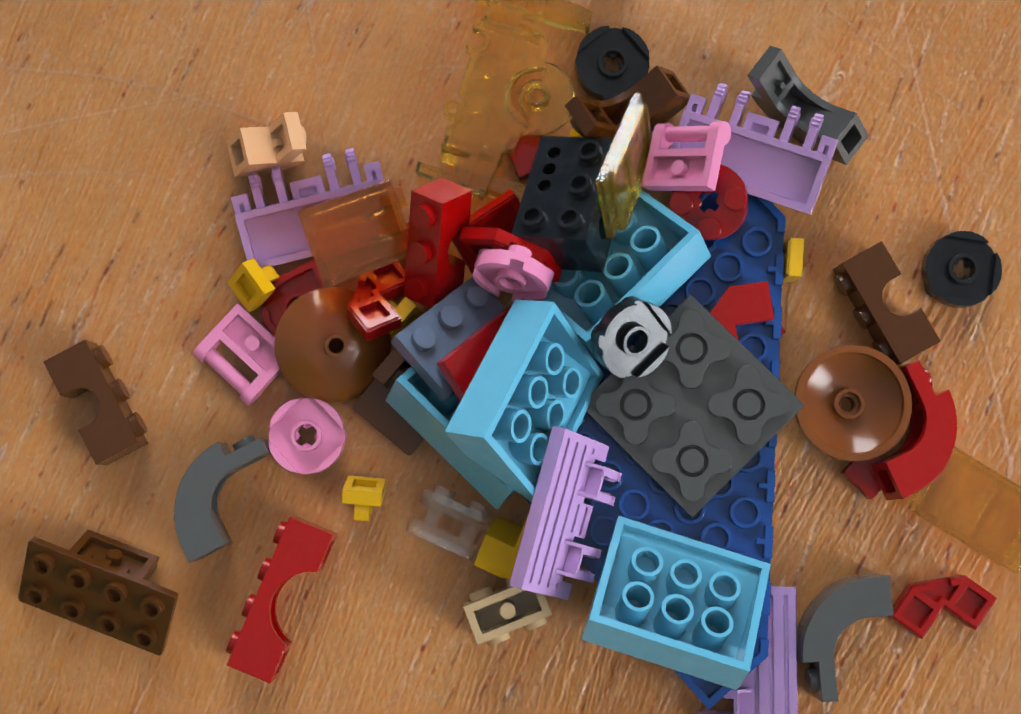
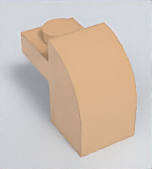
[226,112,306,177]

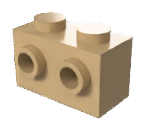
[463,579,552,646]

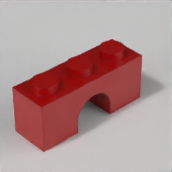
[404,178,472,309]

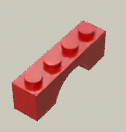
[226,516,338,684]

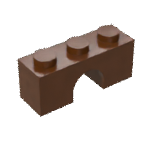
[833,241,941,365]
[44,340,148,465]

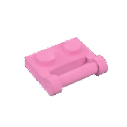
[642,121,731,191]
[192,303,281,406]

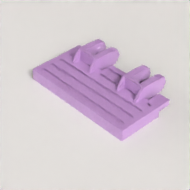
[670,83,839,215]
[231,147,398,269]
[509,426,622,600]
[698,586,798,714]

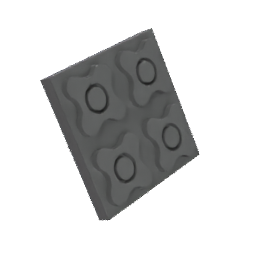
[586,295,805,517]

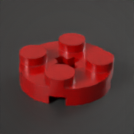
[669,164,749,241]

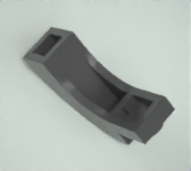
[747,46,869,165]
[174,435,271,563]
[797,573,893,702]

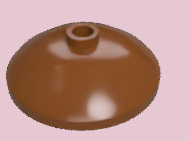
[274,287,390,402]
[794,345,912,461]

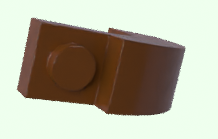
[565,65,690,147]

